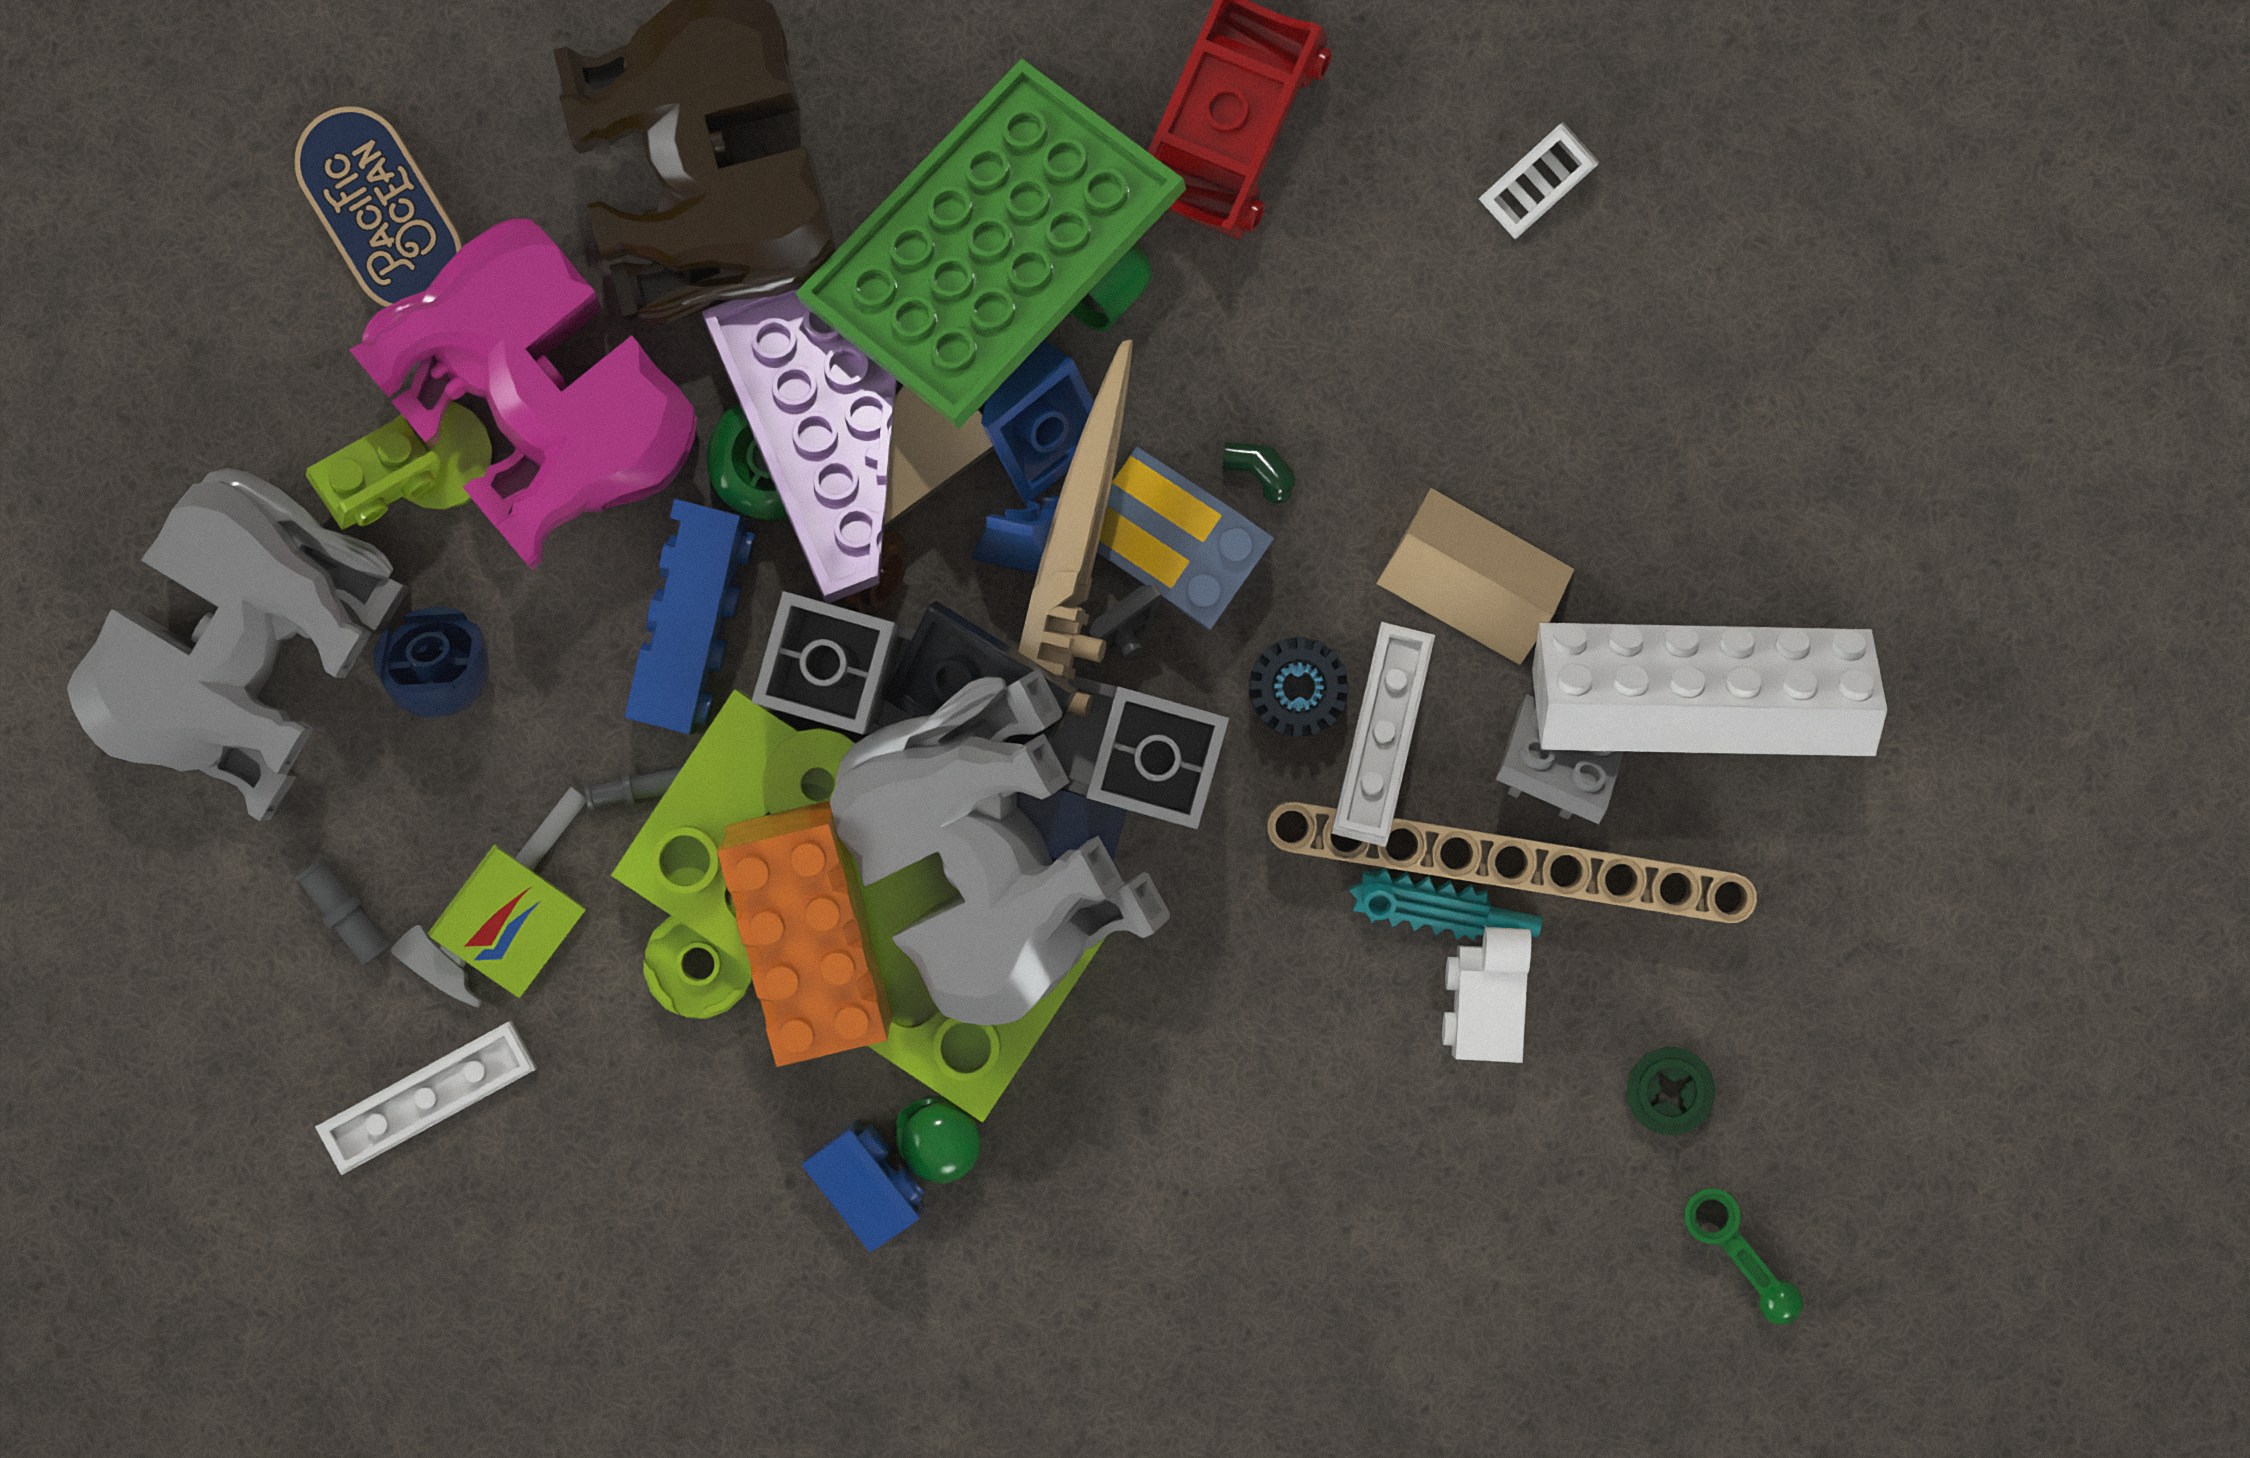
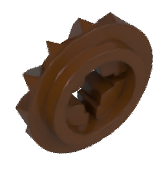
[846,529,907,616]

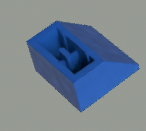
[801,1119,926,1252]

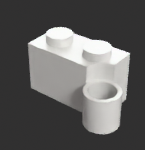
[1442,927,1531,1063]

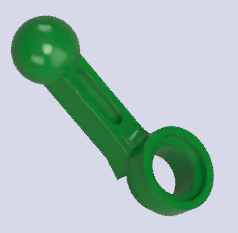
[1683,1188,1803,1325]

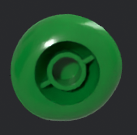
[707,402,788,520]

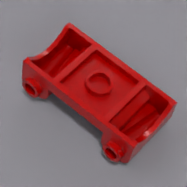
[1147,0,1333,240]

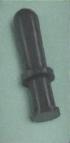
[584,766,683,811]

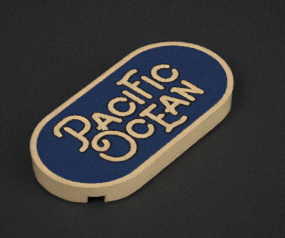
[294,106,464,307]

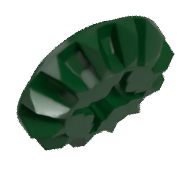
[1625,1046,1715,1135]

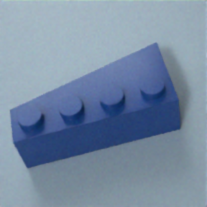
[624,499,756,734]

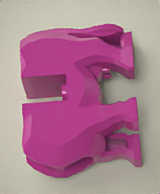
[349,217,697,570]

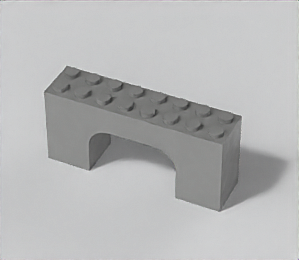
[751,591,1229,830]

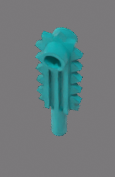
[1349,868,1542,941]

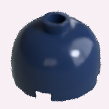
[373,606,489,719]

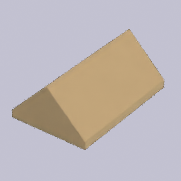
[1376,488,1574,665]

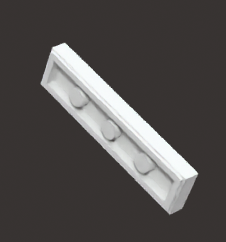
[1331,622,1435,847]
[315,1020,538,1175]

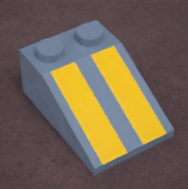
[1097,447,1274,631]

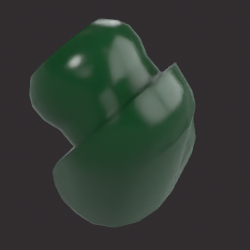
[1223,442,1296,503]

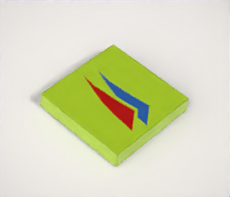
[428,844,586,998]

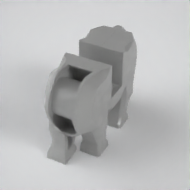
[67,468,411,821]
[830,669,1170,1025]

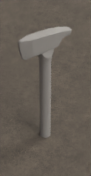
[391,786,586,1008]

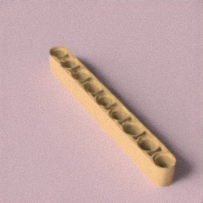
[1266,801,1757,923]

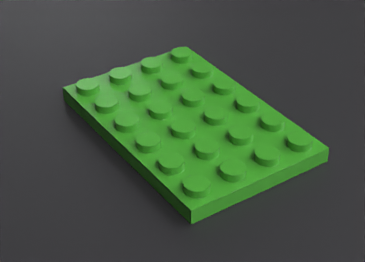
[796,58,1186,429]

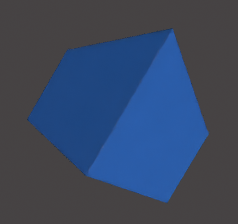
[971,494,1059,574]

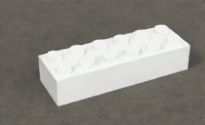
[1532,623,1887,756]

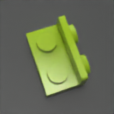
[306,415,441,530]

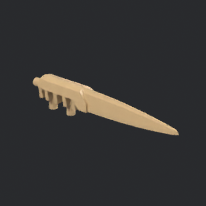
[1018,340,1133,729]

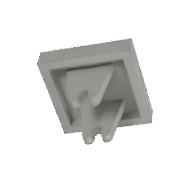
[1496,694,1624,824]

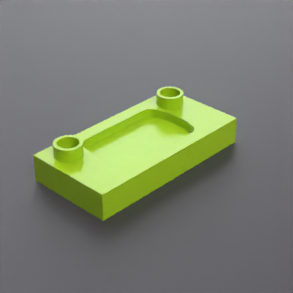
[611,689,1107,1122]

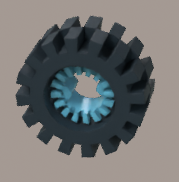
[1248,637,1349,737]

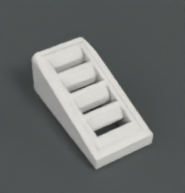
[1479,122,1599,239]

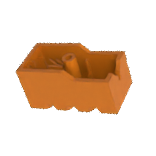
[717,800,892,1067]

